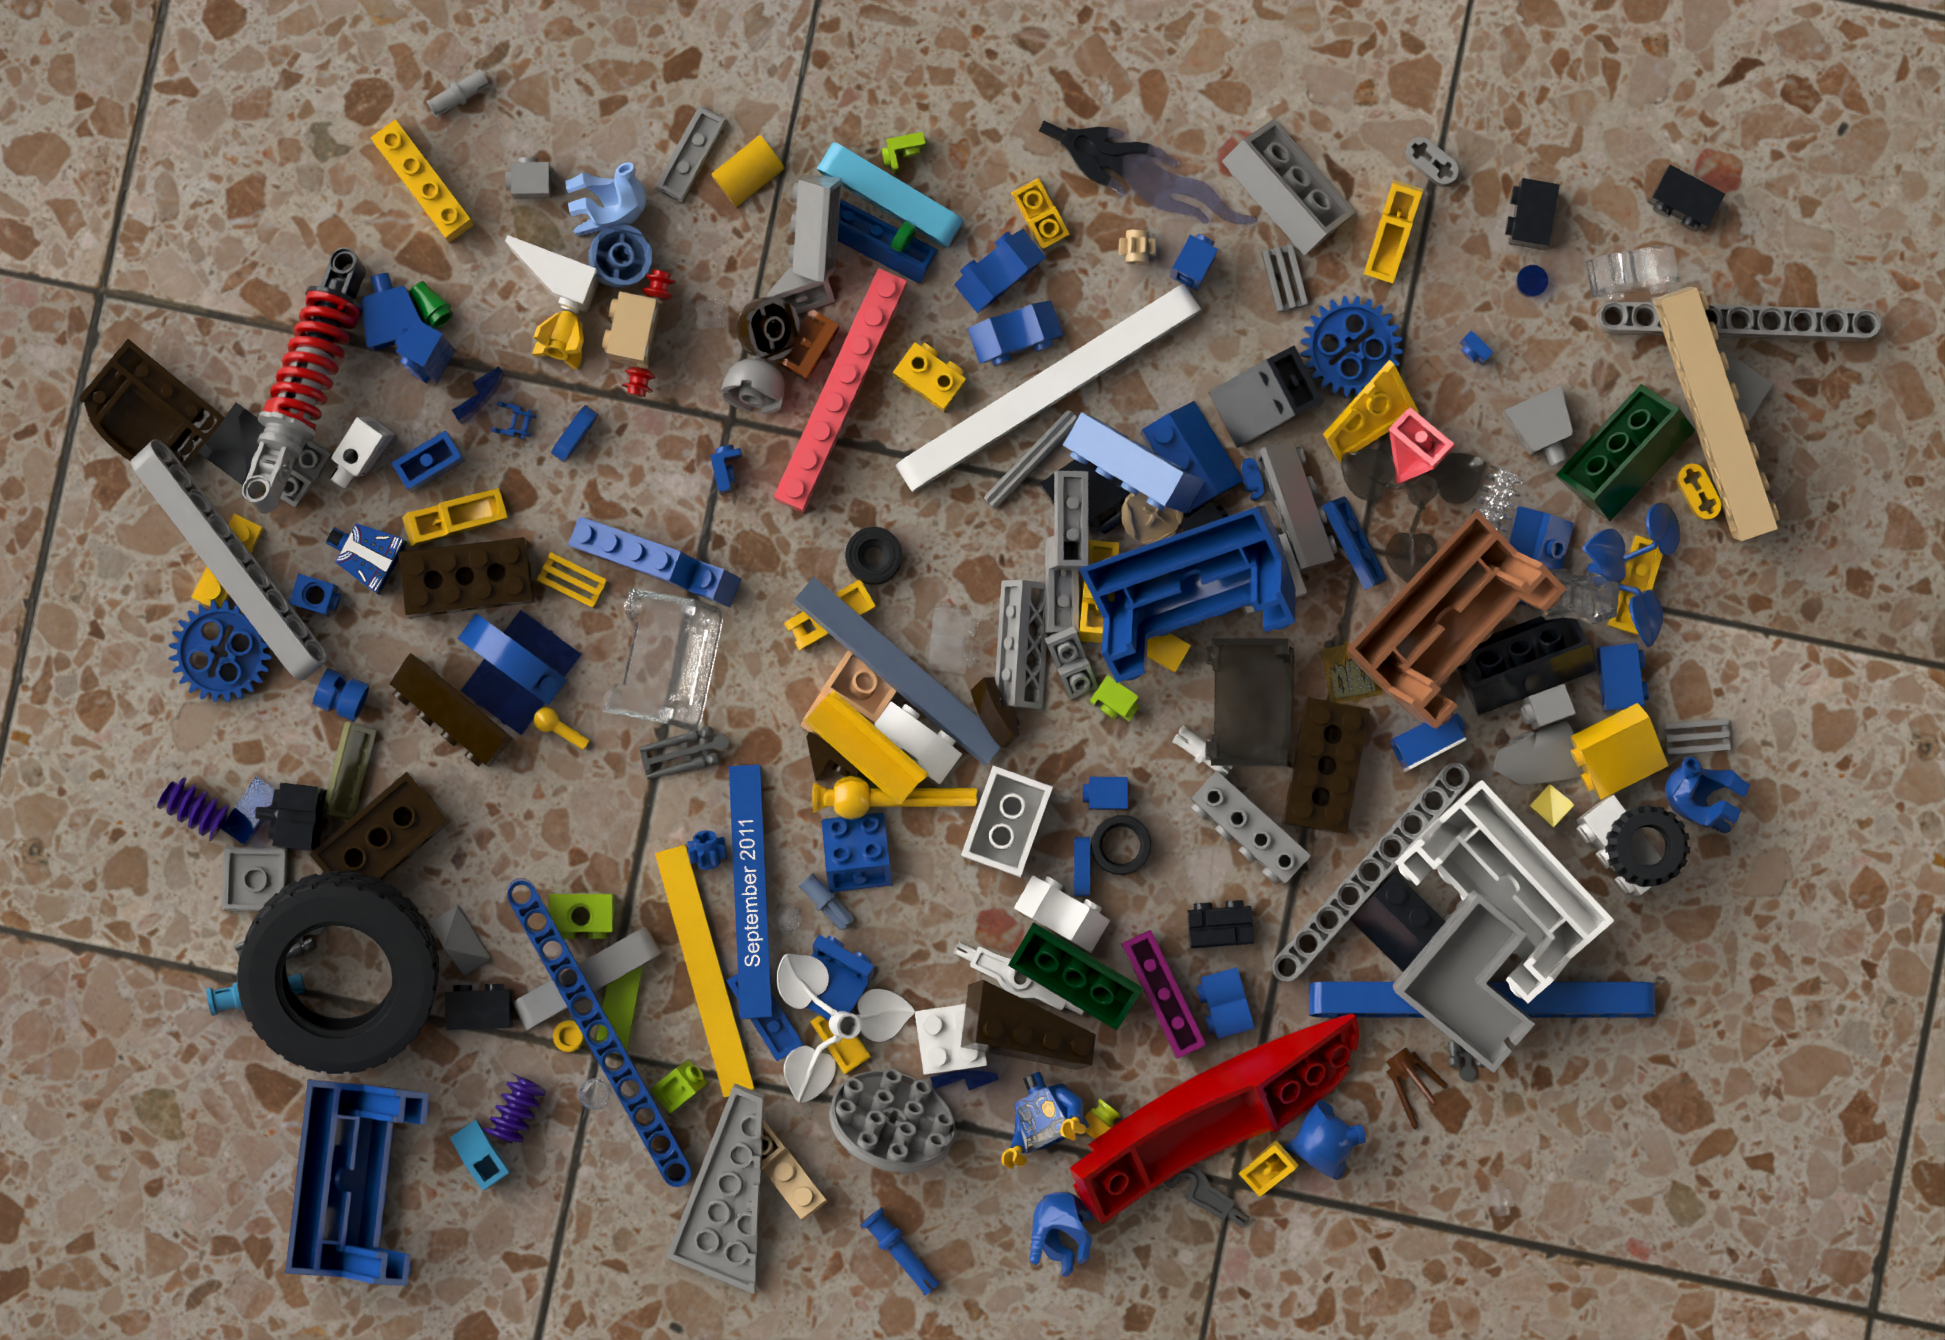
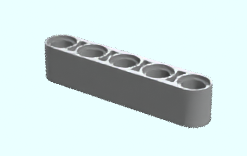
[512,926,662,1031]

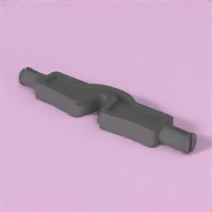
[1163,1165,1249,1228]

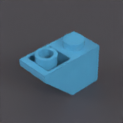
[450,1119,512,1191]

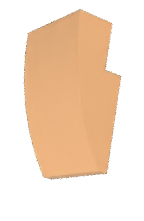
[800,650,897,743]

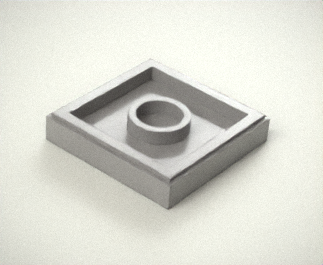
[222,847,289,912]

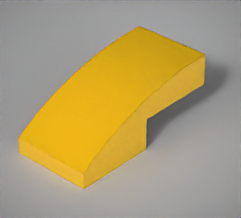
[1147,633,1191,673]

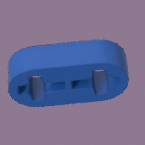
[551,405,599,462]
[1074,836,1090,897]

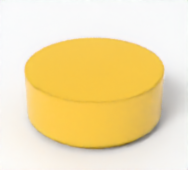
[553,1020,585,1052]

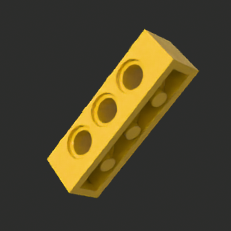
[370,119,474,243]

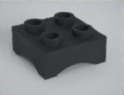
[198,402,265,485]

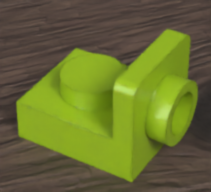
[881,131,926,174]
[650,1059,707,1114]

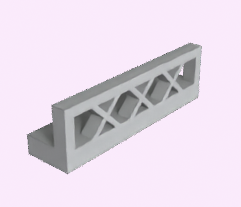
[995,580,1047,710]

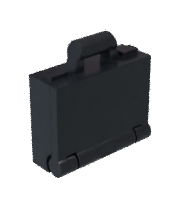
[1039,459,1130,534]

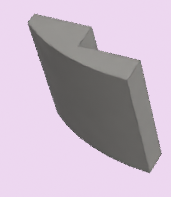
[1685,348,1773,424]

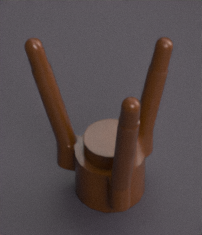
[1386,1047,1448,1129]

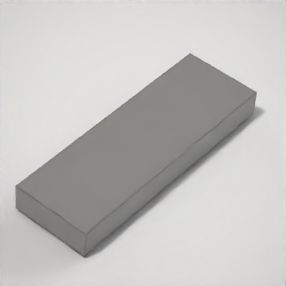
[655,105,727,203]

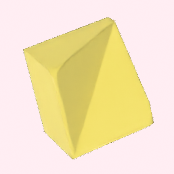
[1528,784,1575,828]

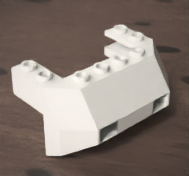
[1395,780,1615,1004]

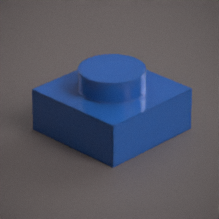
[1460,330,1494,365]

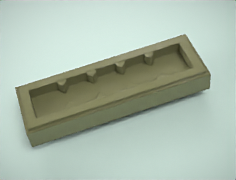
[321,722,377,821]

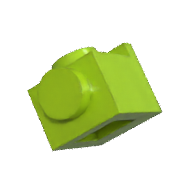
[1089,675,1140,722]

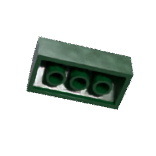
[1556,384,1695,521]
[1008,922,1143,1030]

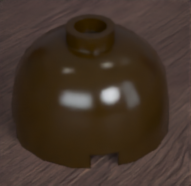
[736,296,800,360]

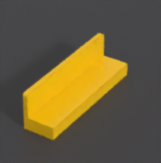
[804,691,928,805]

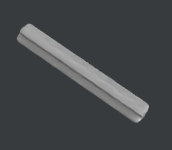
[984,410,1078,509]

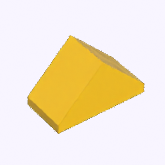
[1238,1141,1299,1197]

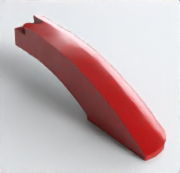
[1069,1013,1359,1225]

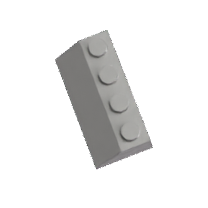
[1222,119,1356,256]
[1256,441,1338,574]

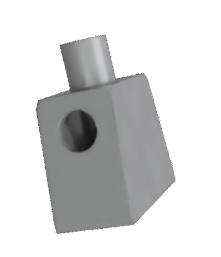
[1502,385,1573,466]

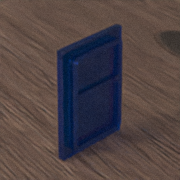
[460,609,582,736]

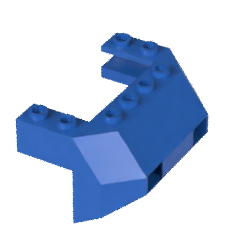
[1079,506,1296,683]
[285,1079,430,1286]

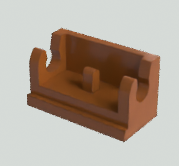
[777,309,840,382]

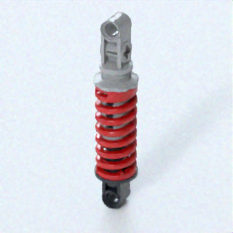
[242,248,366,514]

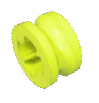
[1090,1099,1122,1128]

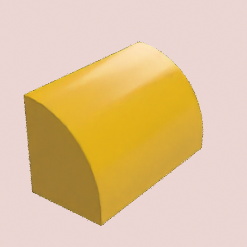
[711,135,785,208]

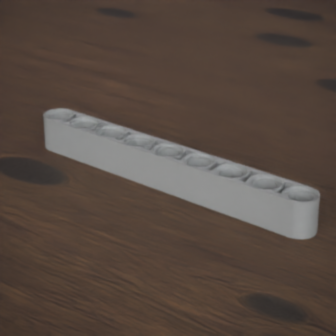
[1596,302,1881,342]
[131,439,327,681]
[1271,763,1470,982]

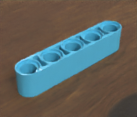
[816,142,964,248]

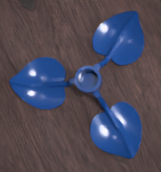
[1582,503,1680,647]

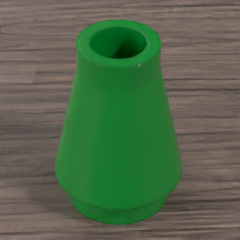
[409,281,453,329]

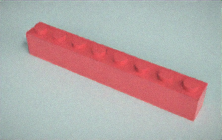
[774,268,907,514]

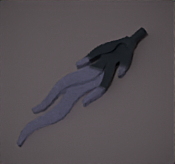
[1039,120,1257,224]

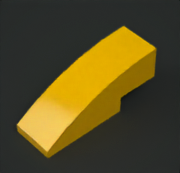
[1363,180,1423,283]
[402,488,508,547]
[1079,540,1119,643]

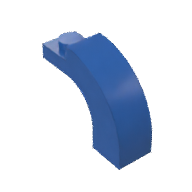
[457,613,567,705]

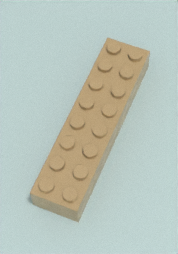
[1652,287,1780,541]

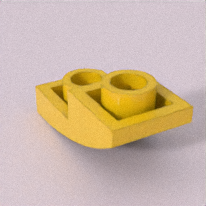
[1010,178,1070,249]

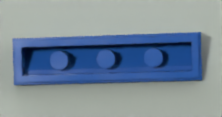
[837,199,938,283]

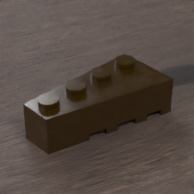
[961,980,1096,1070]

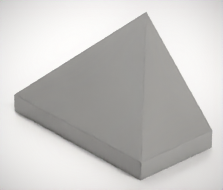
[767,267,835,314]
[431,905,492,976]

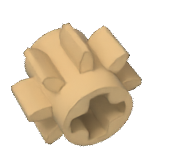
[1119,230,1156,265]

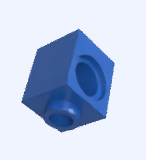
[289,573,341,617]
[1083,777,1128,810]

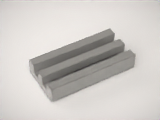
[1261,243,1308,313]
[1664,718,1731,755]

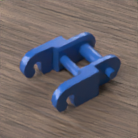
[490,401,536,439]
[1241,458,1264,500]

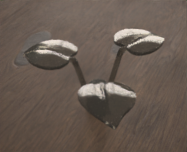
[1341,449,1486,584]

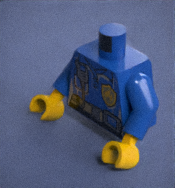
[1001,1072,1090,1169]

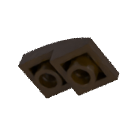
[970,677,1020,748]

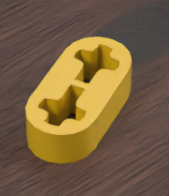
[1676,463,1722,521]

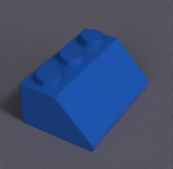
[1140,401,1243,514]

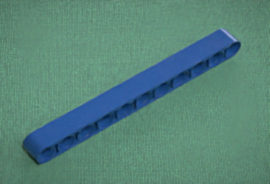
[507,878,691,1187]
[1309,982,1656,1018]

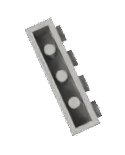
[1190,770,1311,885]

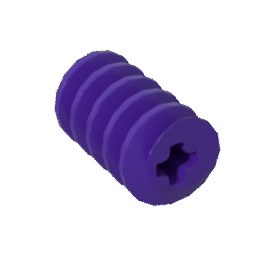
[157,777,229,841]
[484,1073,546,1144]

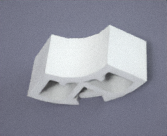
[874,702,962,784]
[1014,876,1110,953]

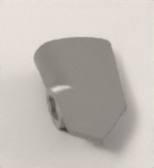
[1493,720,1584,786]

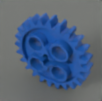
[1300,296,1403,398]
[169,600,273,702]

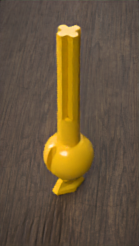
[811,776,977,820]

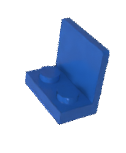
[821,812,892,893]

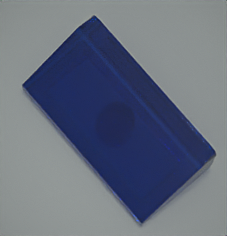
[221,776,275,846]

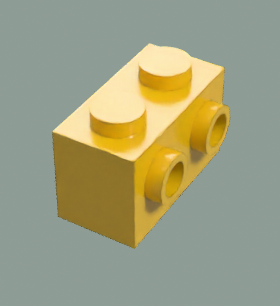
[893,342,966,413]

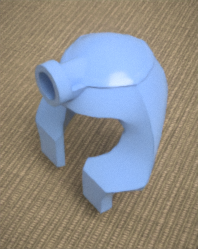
[566,162,646,236]

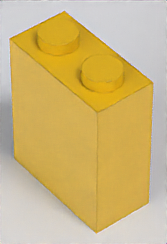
[1570,703,1668,800]

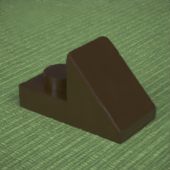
[806,731,860,782]

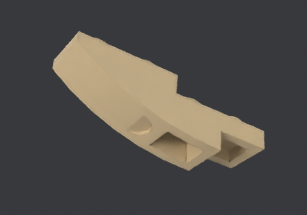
[761,1119,828,1221]

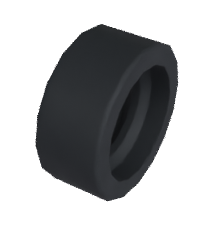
[1091,815,1151,875]

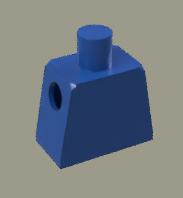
[362,273,423,352]

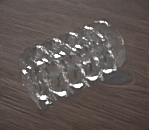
[1471,466,1526,532]

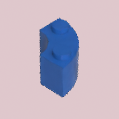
[954,229,1047,314]
[967,301,1064,366]

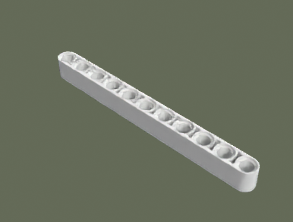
[895,283,1202,492]

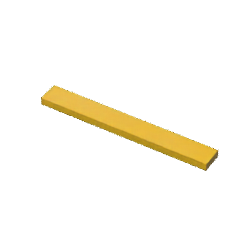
[655,845,755,1097]

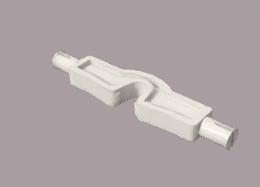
[953,941,1084,1016]

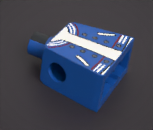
[326,523,408,595]

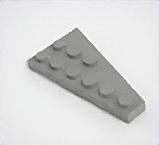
[666,1083,765,1294]

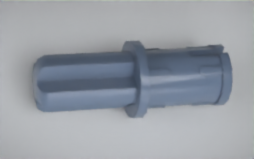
[798,873,854,931]

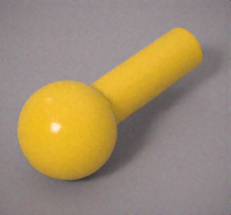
[534,707,590,750]

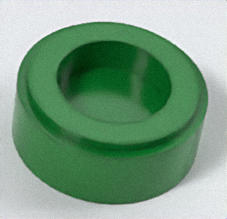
[890,220,917,253]

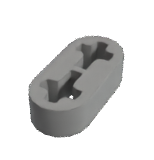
[1405,137,1459,187]

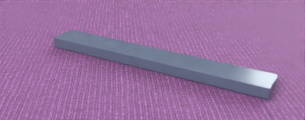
[792,577,1001,766]

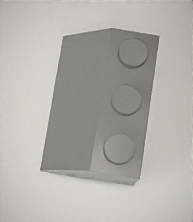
[788,174,842,282]

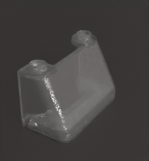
[603,588,723,731]

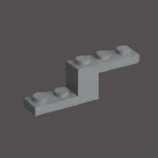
[1045,471,1088,633]

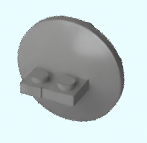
[829,1069,956,1175]

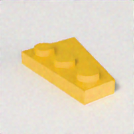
[1323,360,1419,462]

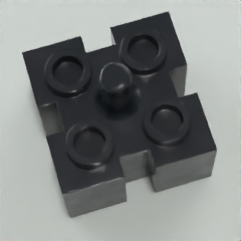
[254,782,327,852]

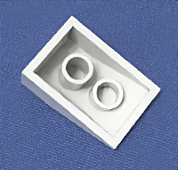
[505,235,599,315]

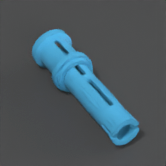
[206,973,306,1016]

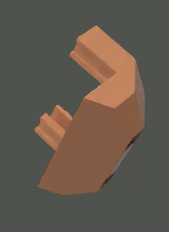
[1347,510,1567,729]

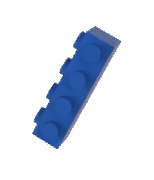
[395,318,456,384]

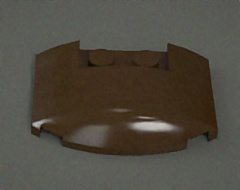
[79,339,225,469]

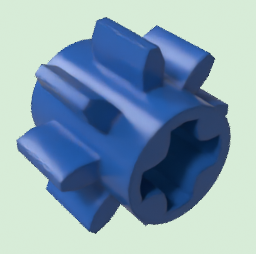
[687,830,727,870]

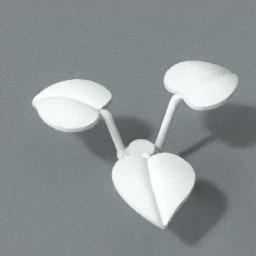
[777,953,915,1103]

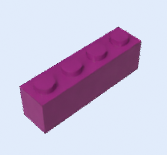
[1121,930,1206,1059]

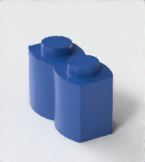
[1196,967,1255,1039]

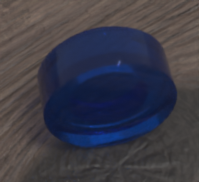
[1516,265,1548,298]

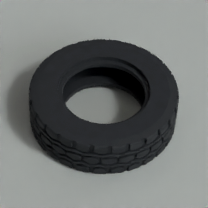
[237,871,439,1074]

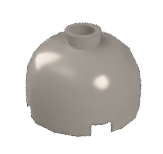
[721,356,785,414]

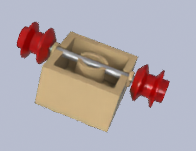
[602,270,676,397]

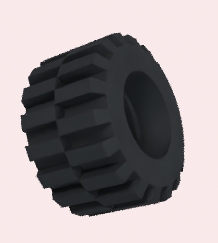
[1605,805,1691,887]

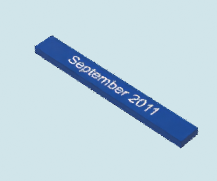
[729,765,772,1020]

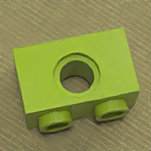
[549,894,615,939]

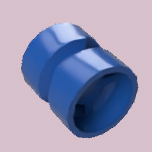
[312,668,370,722]

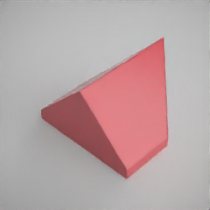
[1388,407,1455,485]

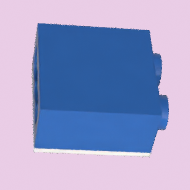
[1389,713,1466,772]

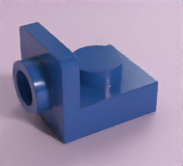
[710,445,743,495]

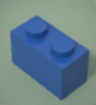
[1170,234,1218,292]
[391,430,465,494]
[1596,643,1649,712]

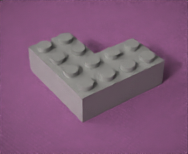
[1392,889,1535,1073]

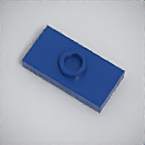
[1532,514,1574,580]

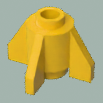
[532,311,584,370]

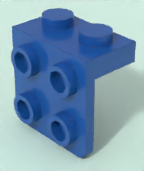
[805,934,874,1021]

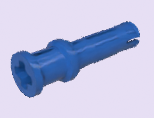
[860,1207,940,1296]

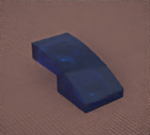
[452,366,505,424]
[930,1070,999,1090]

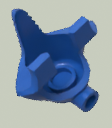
[1665,757,1750,833]
[1285,1100,1366,1180]
[1030,1191,1094,1277]

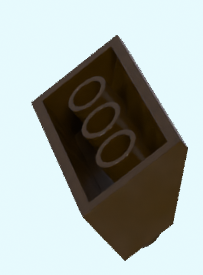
[390,653,513,767]

